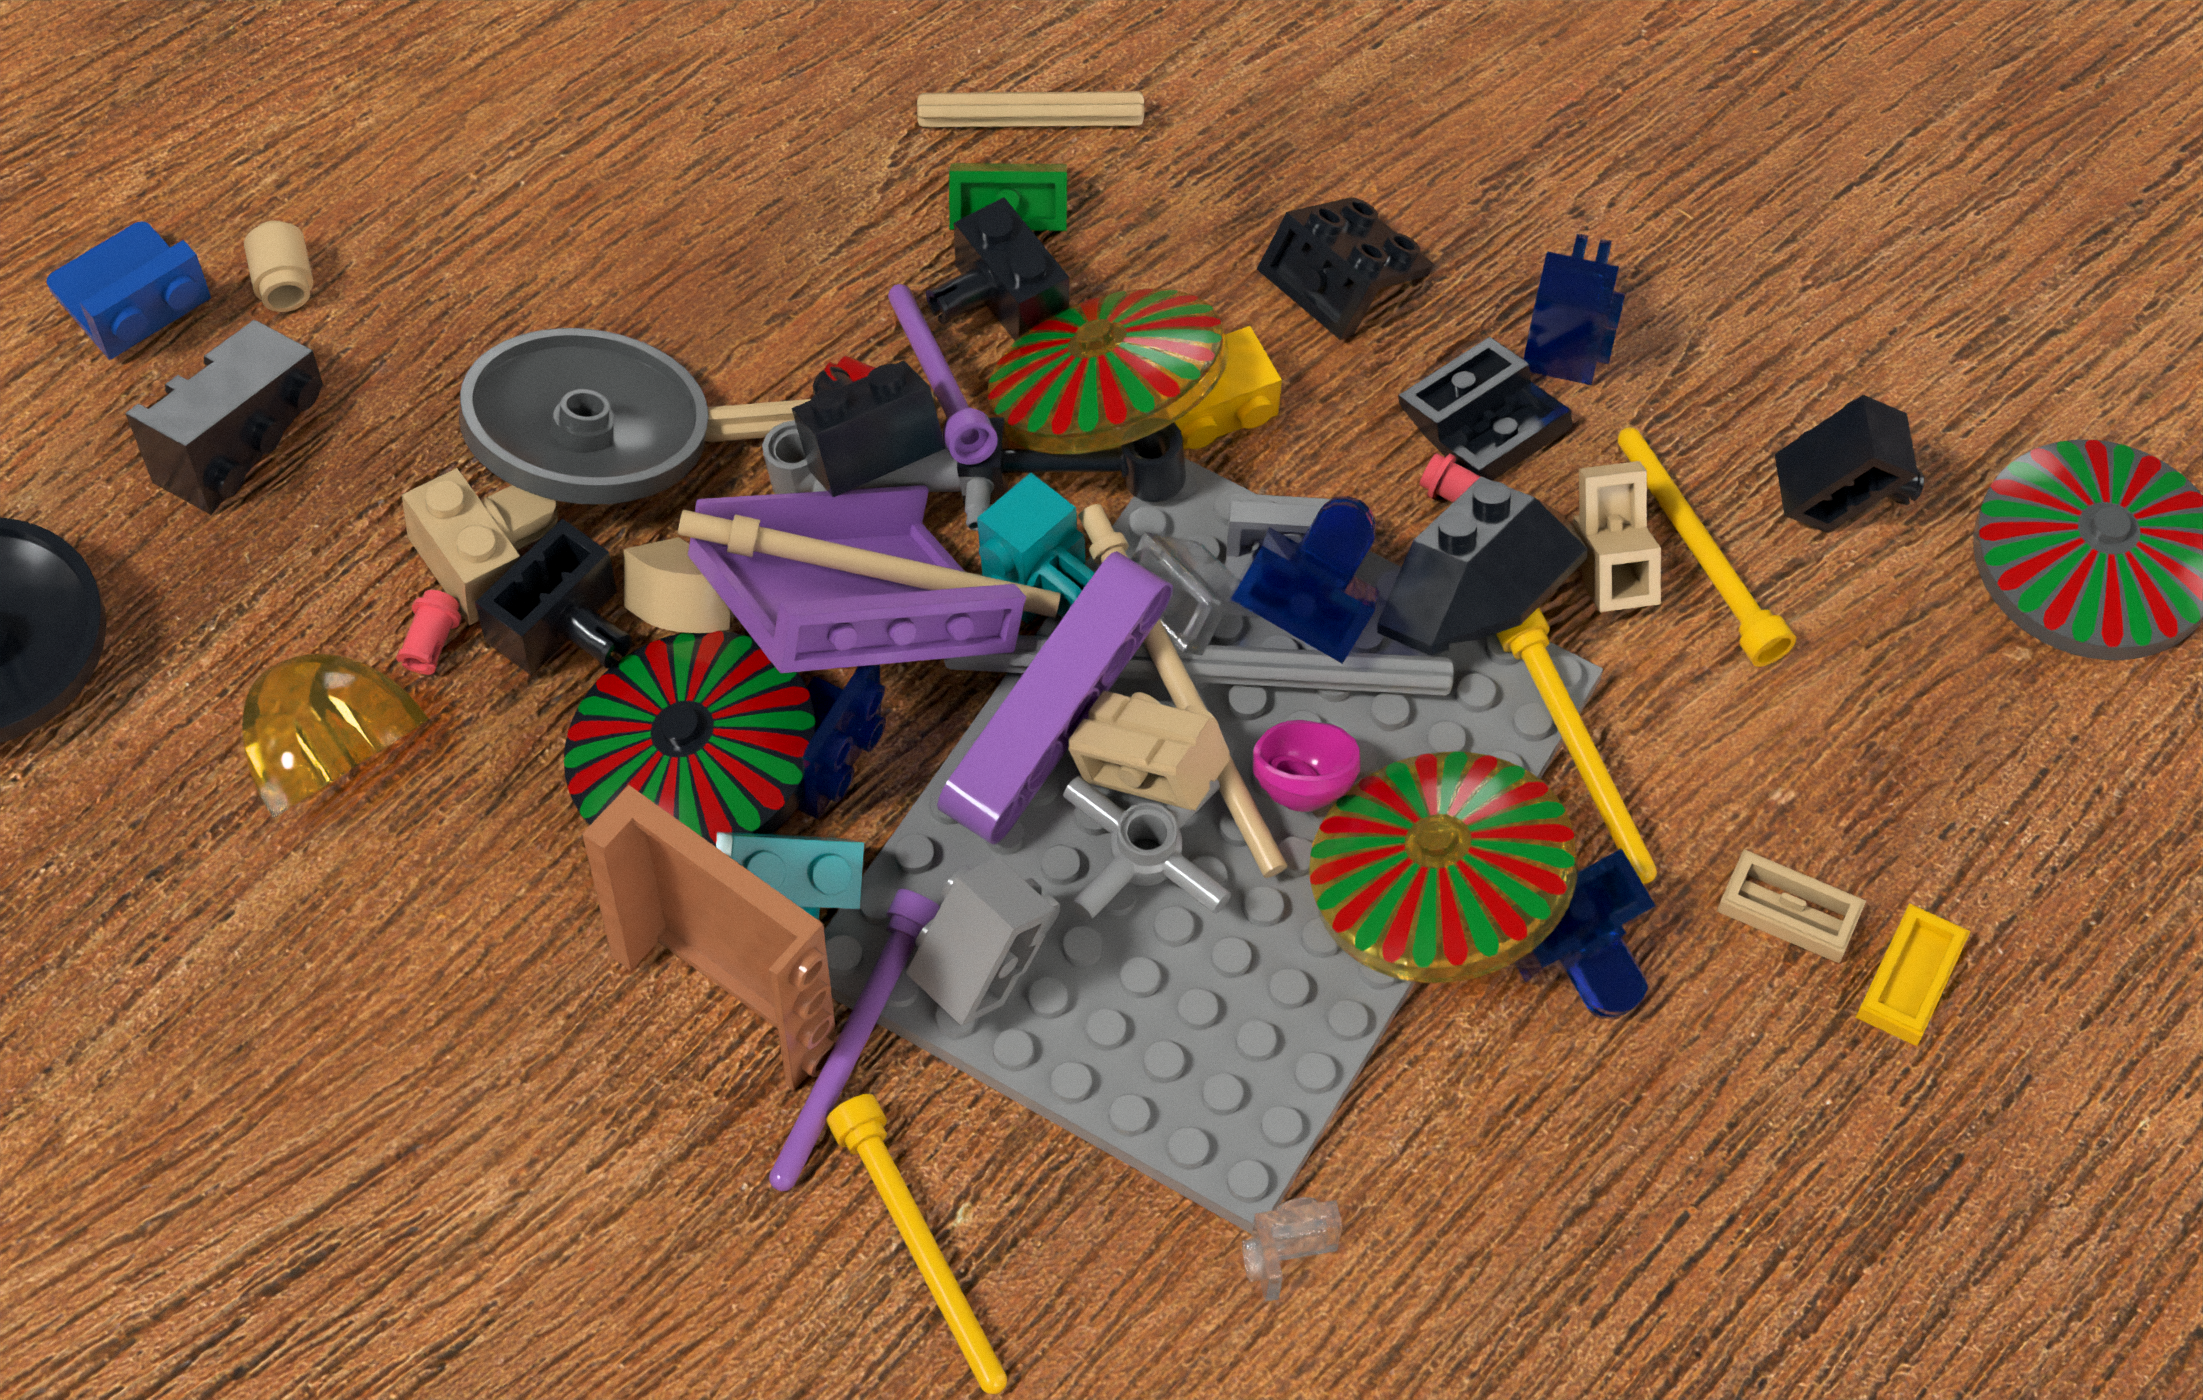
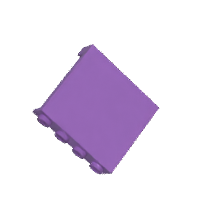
[688,485,1026,673]

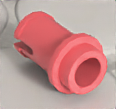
[1419,453,1481,503]
[396,590,461,675]

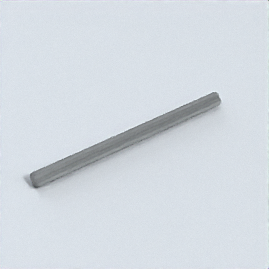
[944,635,1454,695]

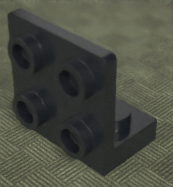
[1257,198,1434,340]

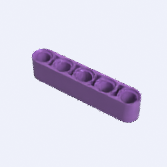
[937,551,1173,845]

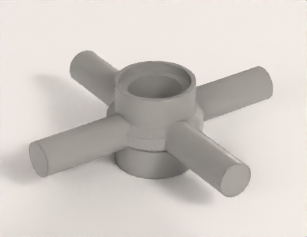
[1063,776,1231,921]

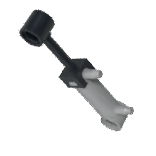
[762,415,1186,531]

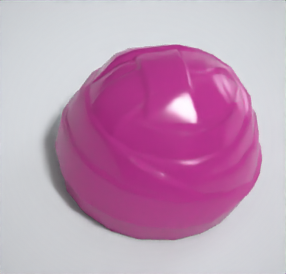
[1253,720,1361,812]

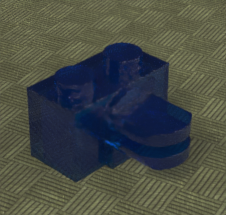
[1523,233,1625,385]
[1231,496,1380,664]
[1492,848,1656,1019]

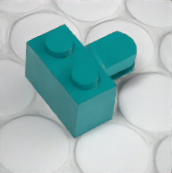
[977,472,1095,624]
[716,832,864,920]

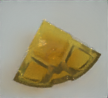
[242,654,429,818]

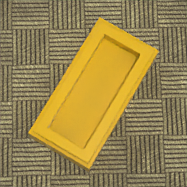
[1855,903,1970,1046]

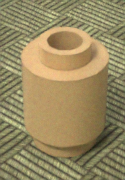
[244,221,314,312]

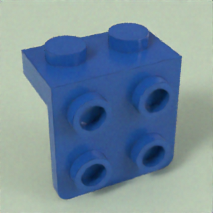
[46,221,211,360]

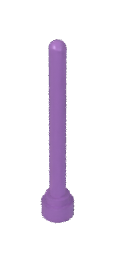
[888,284,998,465]
[769,889,940,1191]

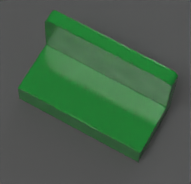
[949,163,1067,231]

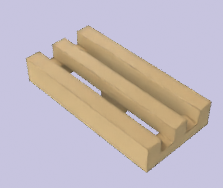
[1717,849,1866,964]

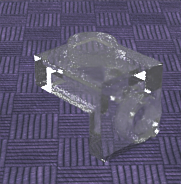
[1242,1197,1342,1302]

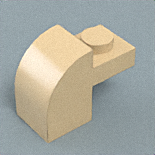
[1573,461,1661,612]
[624,537,736,633]

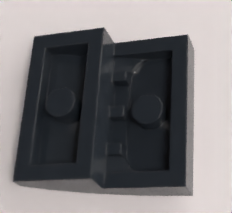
[1398,337,1573,481]

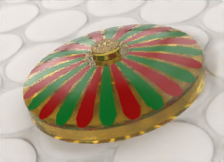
[988,288,1229,454]
[1309,751,1578,983]

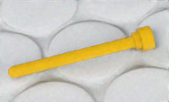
[1617,427,1796,667]
[1496,607,1657,884]
[826,1094,1007,1395]

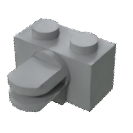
[906,857,1060,1026]

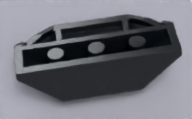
[1377,476,1588,656]

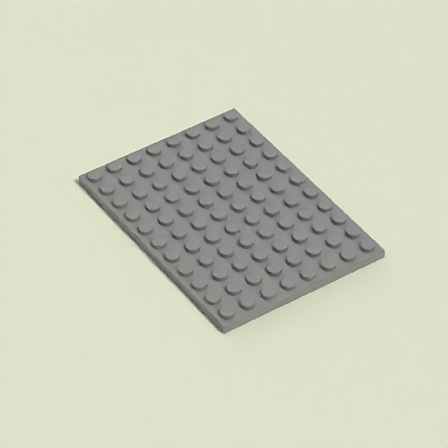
[824,458,1603,1238]

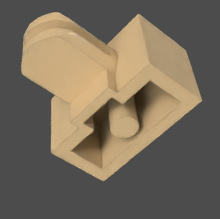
[402,468,558,626]

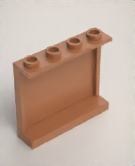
[582,785,837,1091]

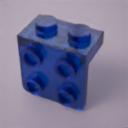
[797,664,886,819]

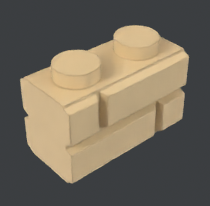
[1068,690,1230,811]

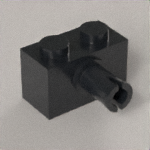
[926,197,1069,346]
[791,361,946,497]
[1775,395,1924,533]
[475,518,632,676]

